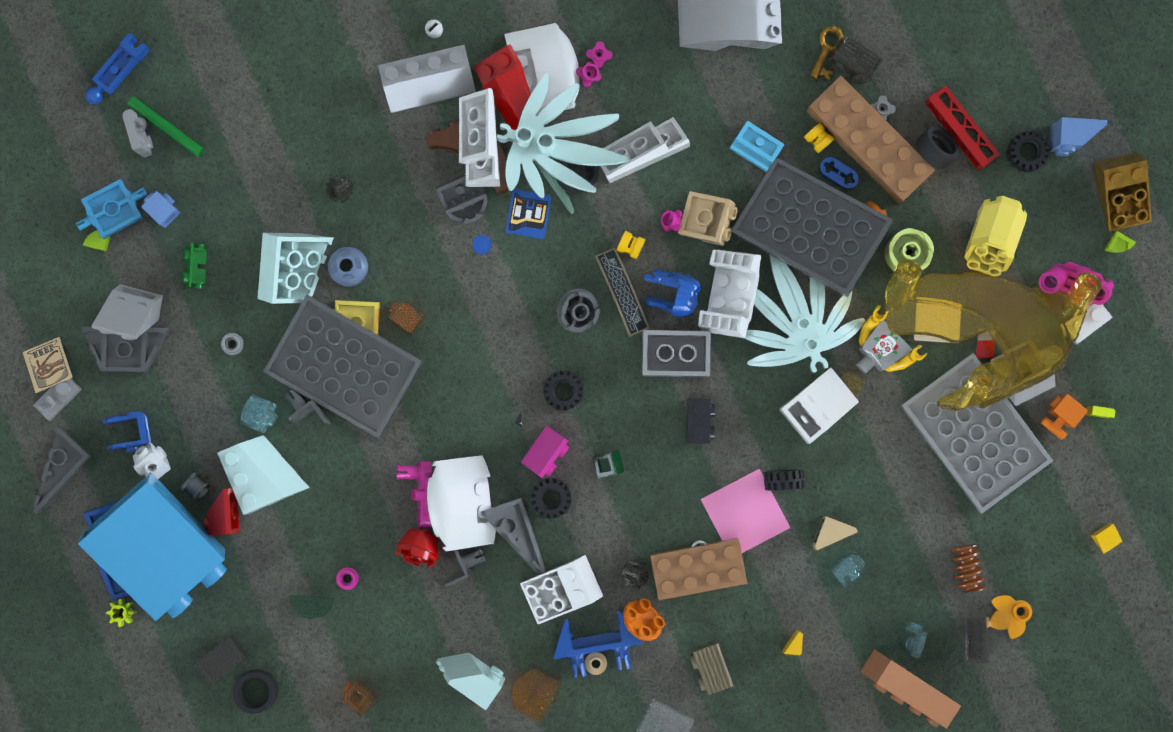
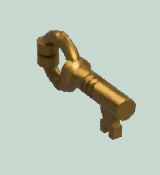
[809,25,843,80]

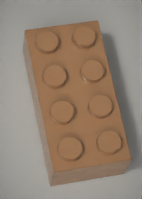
[649,538,748,600]

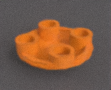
[623,598,665,641]

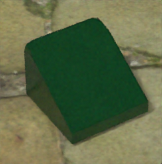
[593,451,624,478]

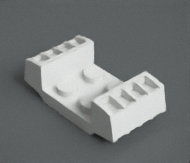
[698,250,761,338]

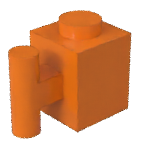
[1040,394,1088,440]

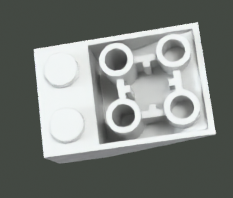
[779,367,859,444]
[520,555,603,624]

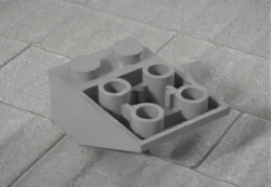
[92,284,163,340]

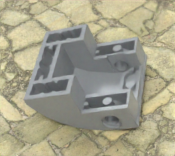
[678,0,782,51]

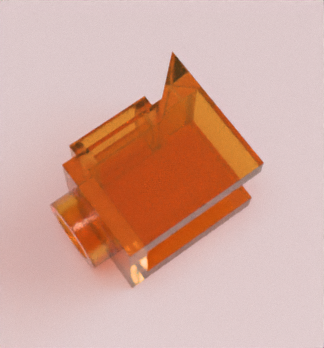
[389,301,427,334]
[341,679,378,718]

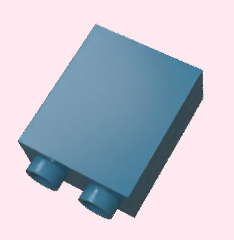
[78,472,227,621]

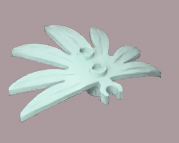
[497,73,628,198]
[745,255,865,373]

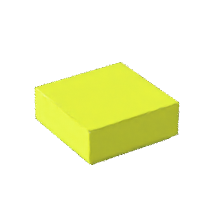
[1086,406,1115,418]

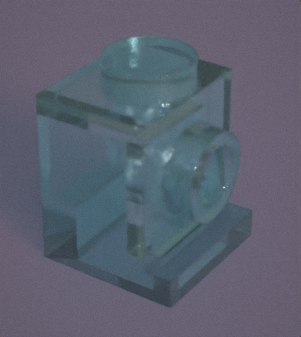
[829,553,866,588]

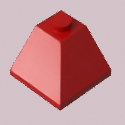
[204,488,240,535]

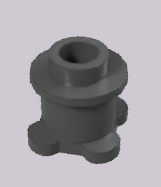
[180,472,210,501]

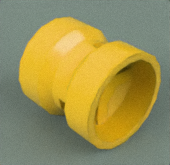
[804,122,835,154]
[616,230,646,260]

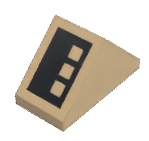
[812,516,858,550]

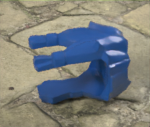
[644,269,701,317]

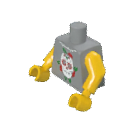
[856,305,927,374]

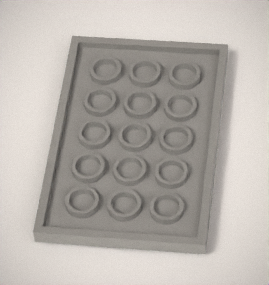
[900,353,1053,514]

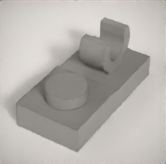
[33,379,82,421]

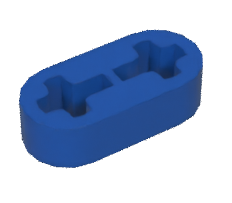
[819,157,859,190]

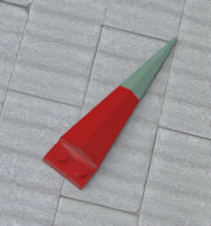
[473,44,574,214]

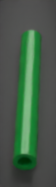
[127,96,204,157]

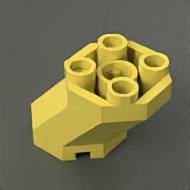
[964,196,1027,277]

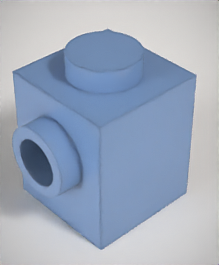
[141,191,181,228]

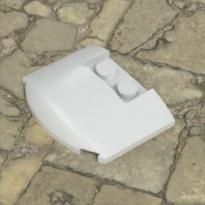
[504,23,580,115]
[427,455,496,551]

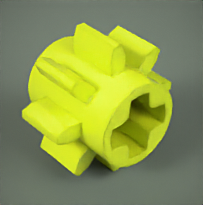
[106,598,137,627]

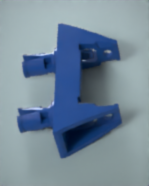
[554,609,643,678]

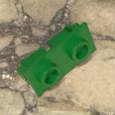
[182,242,207,289]

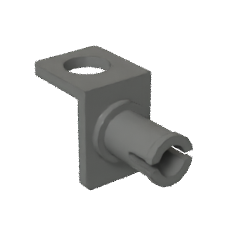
[285,389,331,425]
[443,548,486,588]

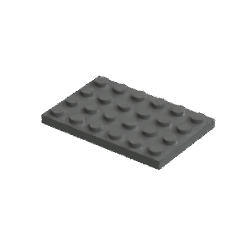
[731,157,893,297]
[263,294,423,438]

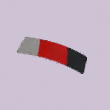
[976,329,996,370]

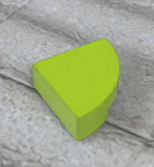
[83,230,110,252]
[1104,231,1136,253]

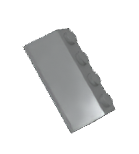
[378,45,476,113]

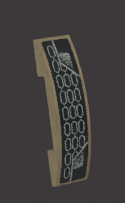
[595,248,650,337]

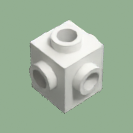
[133,442,171,479]

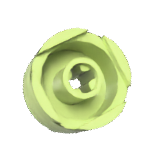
[885,228,934,276]

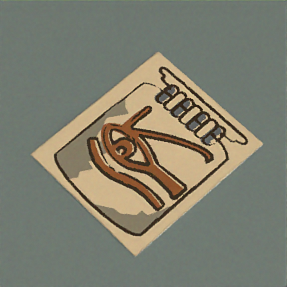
[23,337,73,393]

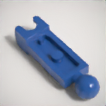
[85,33,149,104]

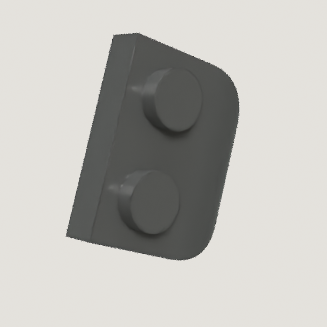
[435,174,488,224]

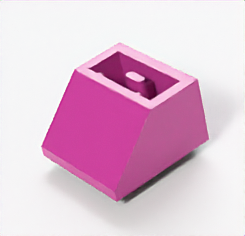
[521,426,570,478]

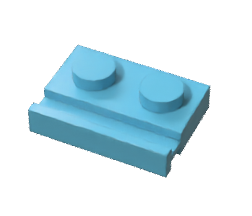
[730,121,784,172]

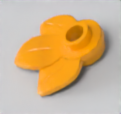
[989,595,1032,639]

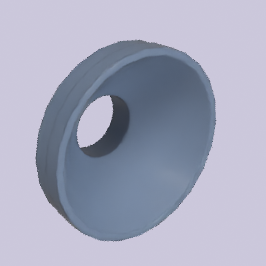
[328,247,368,287]

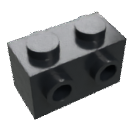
[686,398,715,444]

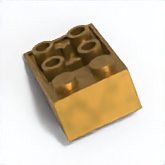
[1094,153,1152,232]

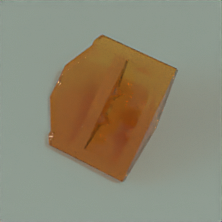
[512,668,562,722]

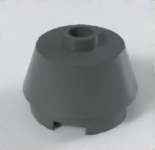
[556,289,600,333]

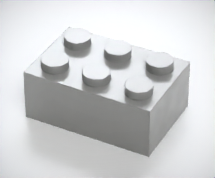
[642,330,711,377]

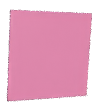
[701,469,790,553]

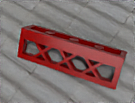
[924,86,1000,171]

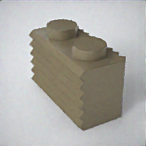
[689,641,733,695]

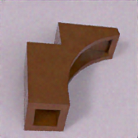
[425,120,518,196]

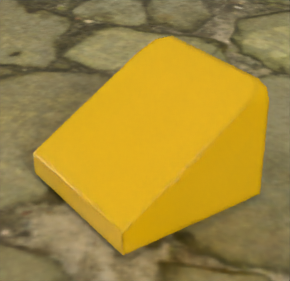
[1091,523,1122,554]
[782,630,803,655]

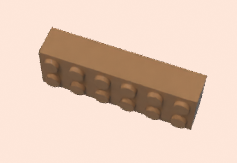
[806,76,935,205]

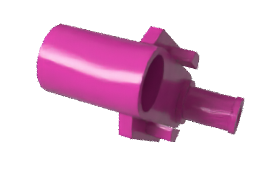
[1039,261,1114,307]
[396,461,432,529]

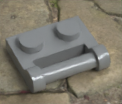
[123,109,153,158]

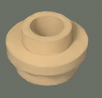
[585,652,607,675]

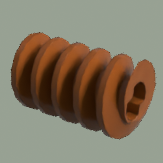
[950,544,986,592]

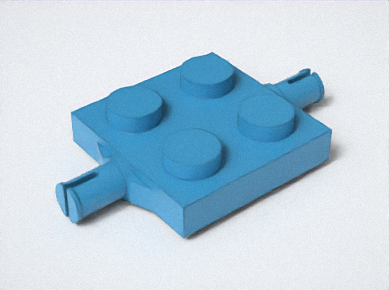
[76,179,148,239]

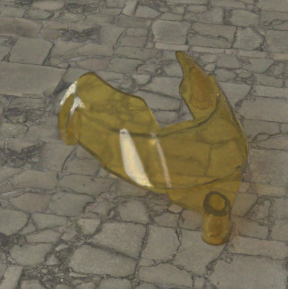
[885,262,1102,411]

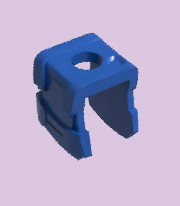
[102,412,151,453]

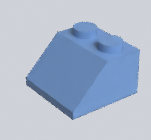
[1049,117,1107,157]

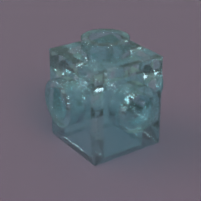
[240,394,278,433]

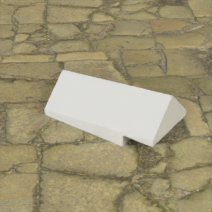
[459,88,500,187]
[600,117,690,183]

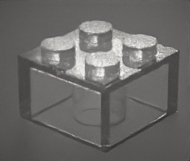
[635,697,694,732]

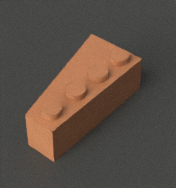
[860,649,961,729]

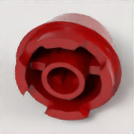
[395,529,439,568]

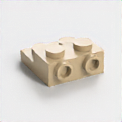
[678,191,737,246]

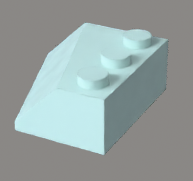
[258,233,334,304]
[218,435,310,515]
[436,653,505,710]

